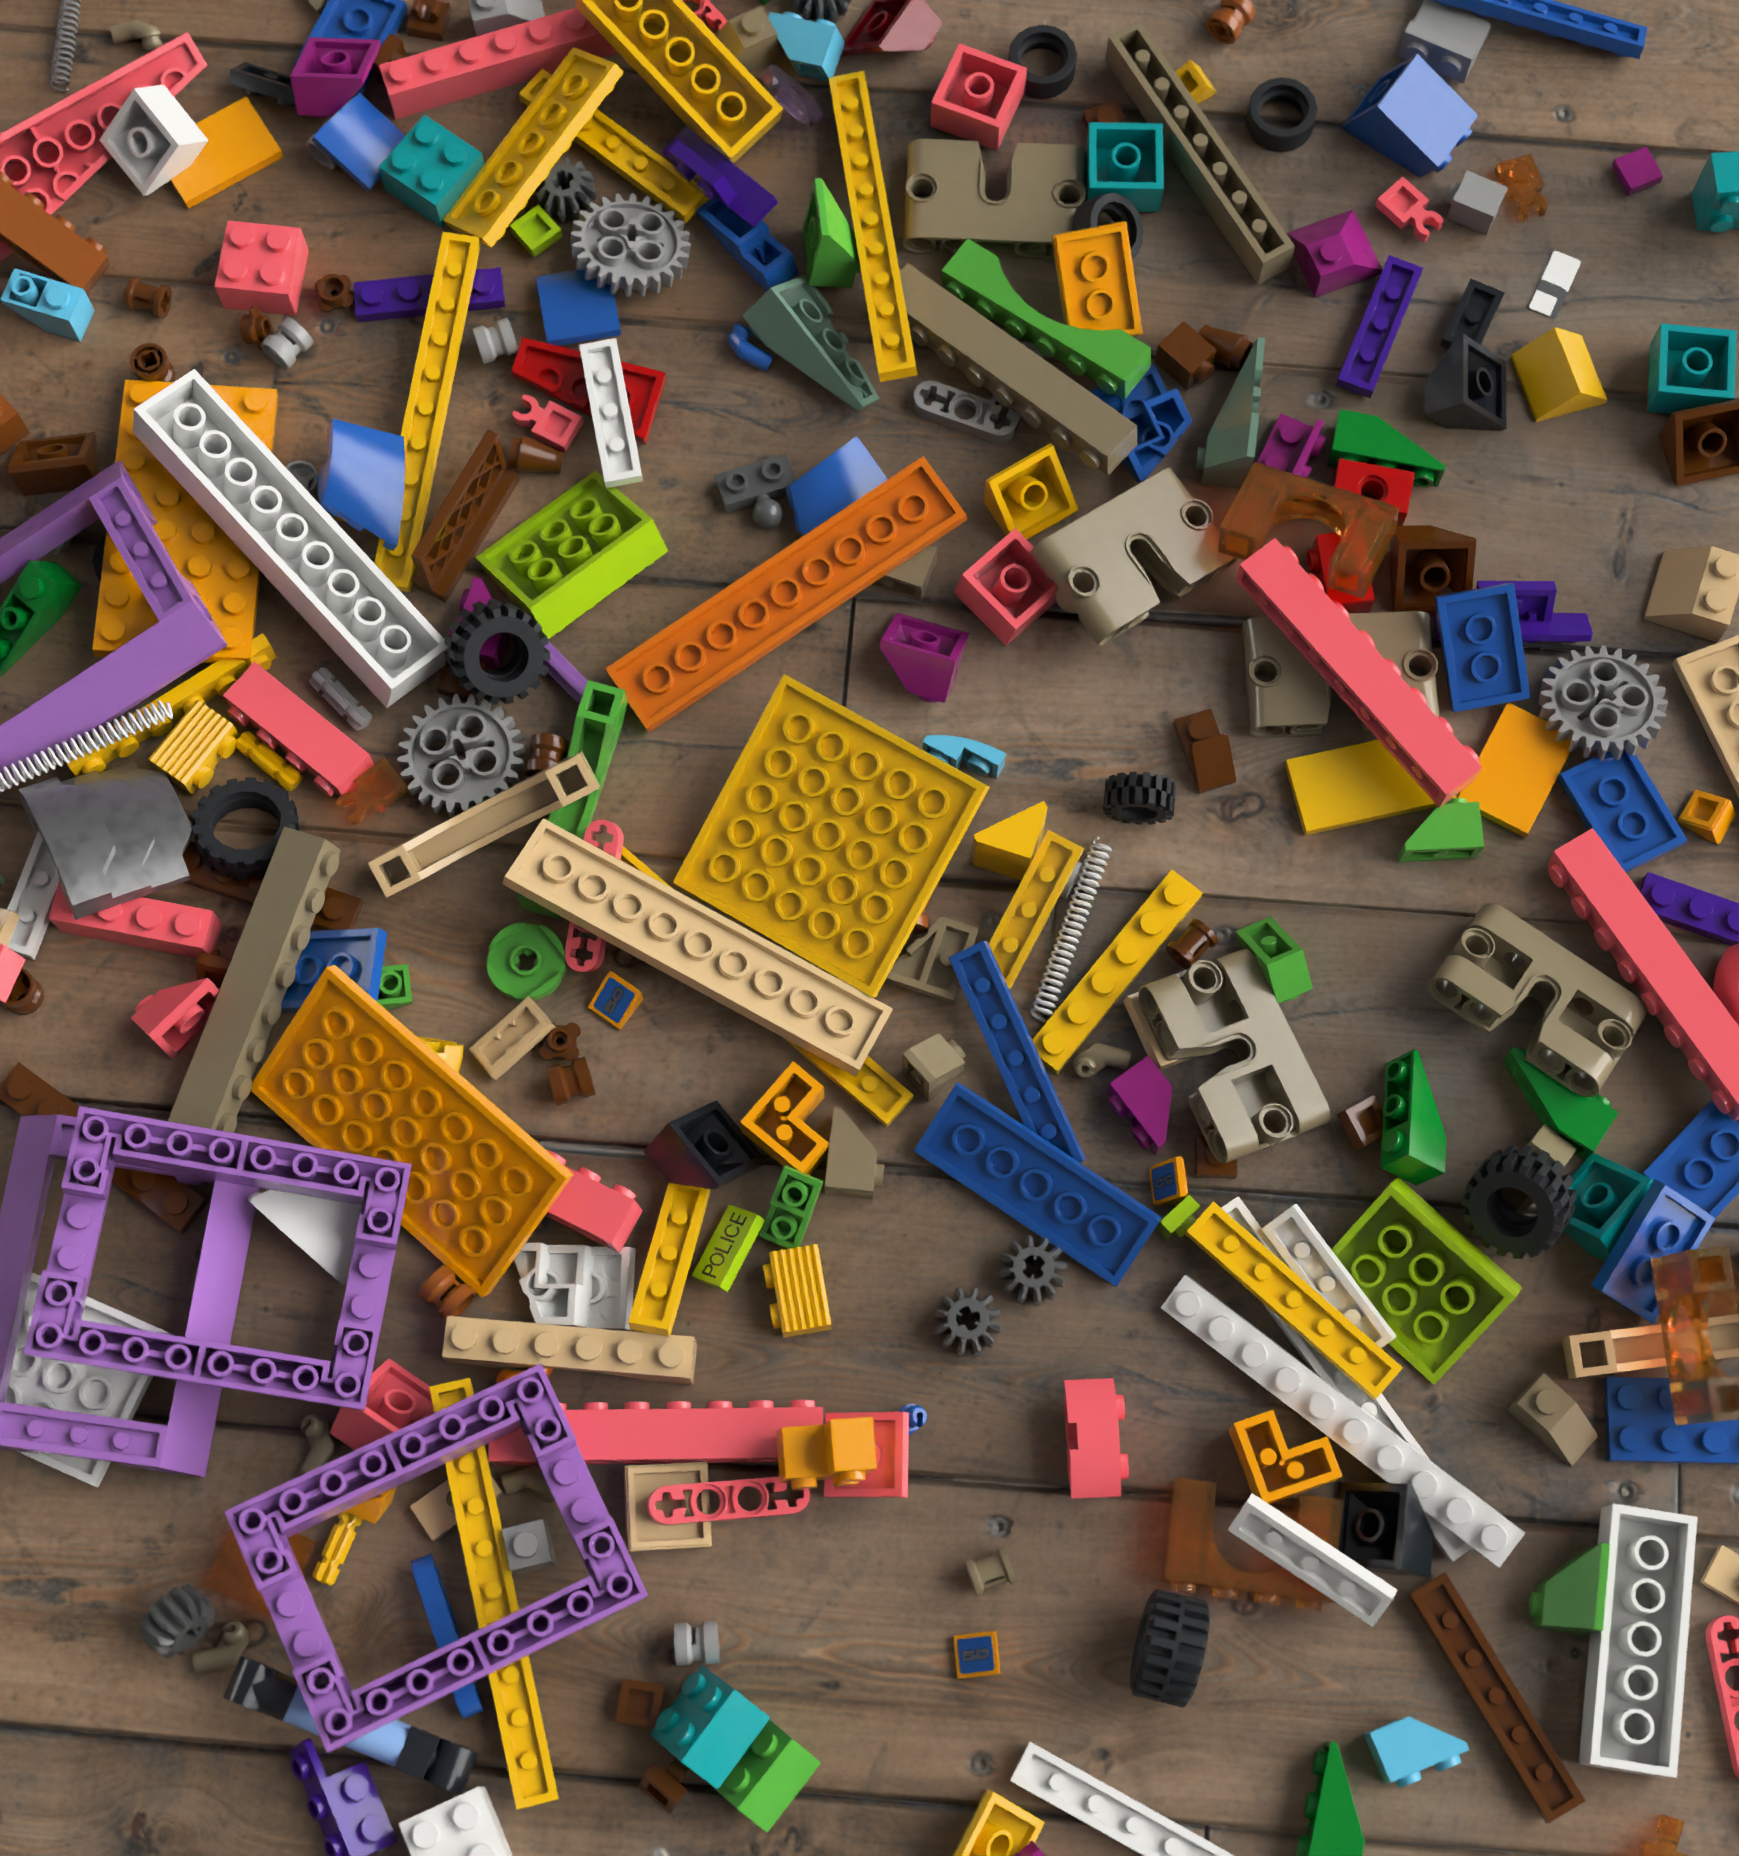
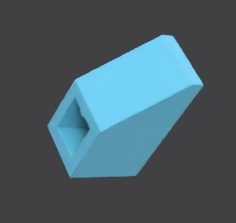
[768,12,845,82]
[0,268,95,342]
[1363,1717,1469,1788]

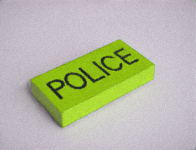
[692,1204,765,1292]

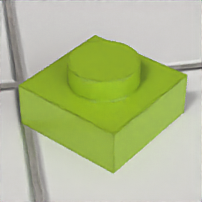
[510,204,563,258]
[1157,1195,1200,1241]

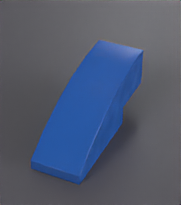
[696,198,799,291]

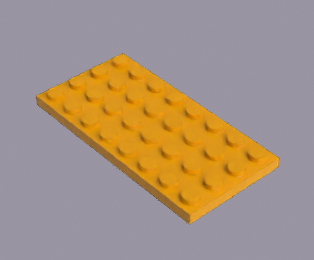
[92,380,278,665]
[251,965,574,1298]

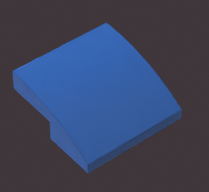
[312,92,405,192]
[536,269,621,346]

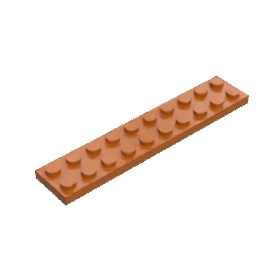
[605,456,967,733]

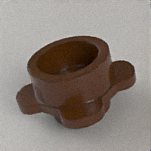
[314,274,355,313]
[240,306,272,350]
[540,1022,581,1062]

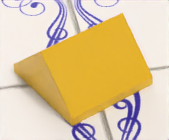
[1510,327,1607,422]
[984,443,1079,539]
[971,801,1048,881]
[952,1789,1045,1856]

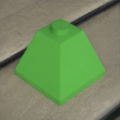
[802,178,861,288]
[1528,1543,1610,1636]

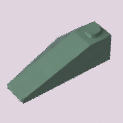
[742,275,880,411]
[1195,337,1265,490]

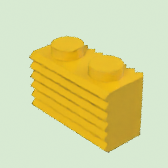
[148,700,240,795]
[763,1244,832,1338]

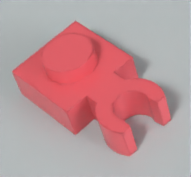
[1375,177,1443,243]
[512,395,584,453]

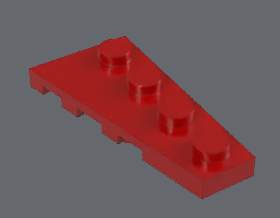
[511,337,667,445]

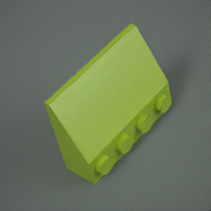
[475,470,668,639]
[1331,1177,1522,1385]

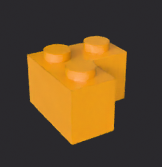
[740,1062,829,1175]
[1228,1410,1342,1504]
[776,1417,877,1489]

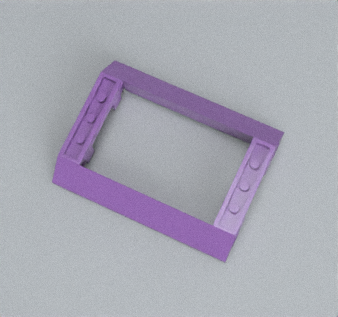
[0,460,228,794]
[24,1106,412,1411]
[0,1114,260,1478]
[224,1364,648,1753]

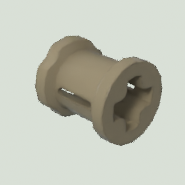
[965,1546,1017,1596]

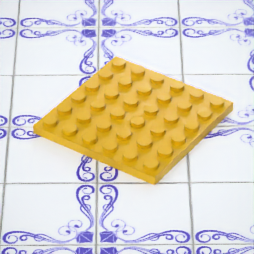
[673,674,990,997]

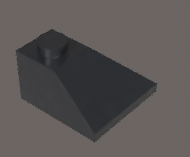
[1424,334,1506,431]
[644,1100,766,1190]
[1333,1482,1434,1577]

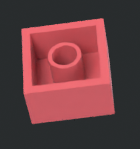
[930,43,1027,151]
[214,220,309,316]
[953,528,1058,646]

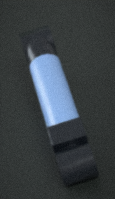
[223,1656,479,1795]

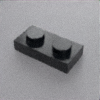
[229,62,296,106]
[1440,278,1505,349]

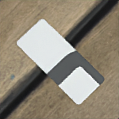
[1529,251,1581,318]

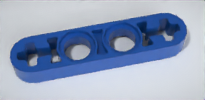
[411,1553,484,1719]

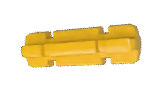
[236,731,303,791]
[312,1511,363,1585]

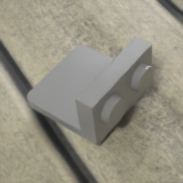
[1397,0,1491,84]

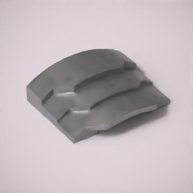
[19,762,193,920]

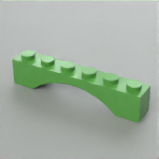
[941,238,1151,400]
[517,680,629,920]

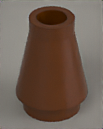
[1198,325,1254,370]
[507,435,565,474]

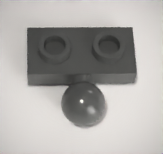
[714,453,796,529]

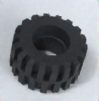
[444,600,550,704]
[1462,1145,1576,1259]
[1130,1589,1210,1708]

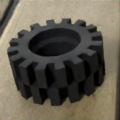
[1103,772,1176,825]

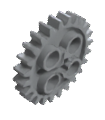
[570,193,691,297]
[1538,646,1668,760]
[397,694,526,818]

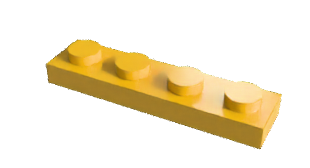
[989,830,1085,989]
[628,1183,711,1337]

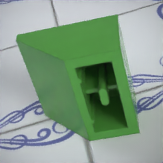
[709,1719,821,1832]

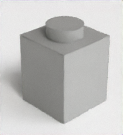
[1445,170,1508,236]
[502,1519,557,1575]

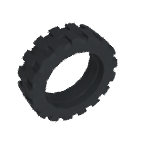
[192,777,300,880]

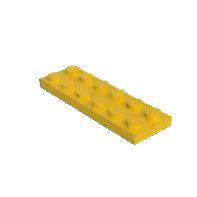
[443,47,624,248]

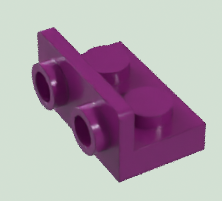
[1249,413,1327,498]

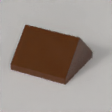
[1659,399,1739,486]
[8,432,99,496]

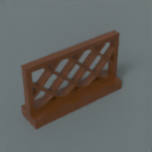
[411,429,520,603]

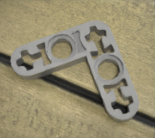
[913,342,1043,444]

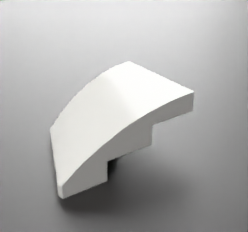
[248,1190,362,1286]
[514,1243,636,1330]

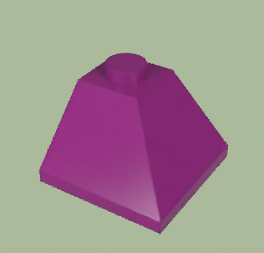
[290,37,381,118]
[1286,209,1383,298]
[879,612,969,703]

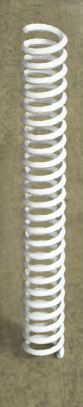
[0,700,173,792]
[1030,837,1112,1022]

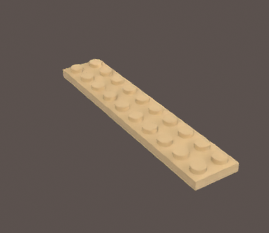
[503,818,893,1077]

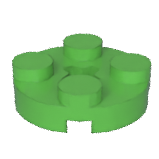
[487,922,567,1003]

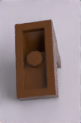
[1173,708,1236,794]

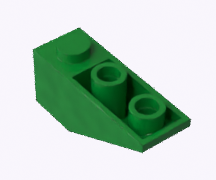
[1327,409,1446,487]
[0,560,83,676]
[1503,1046,1619,1160]
[1380,1049,1446,1186]
[1295,1741,1365,1856]

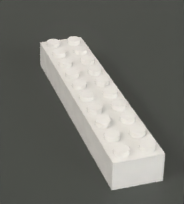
[132,369,449,708]

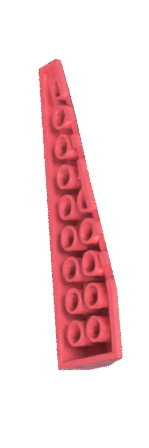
[0,32,207,264]

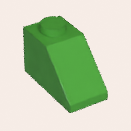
[1398,798,1484,863]
[1235,916,1313,1004]

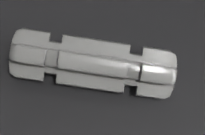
[309,667,372,731]

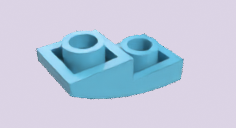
[922,735,1006,779]

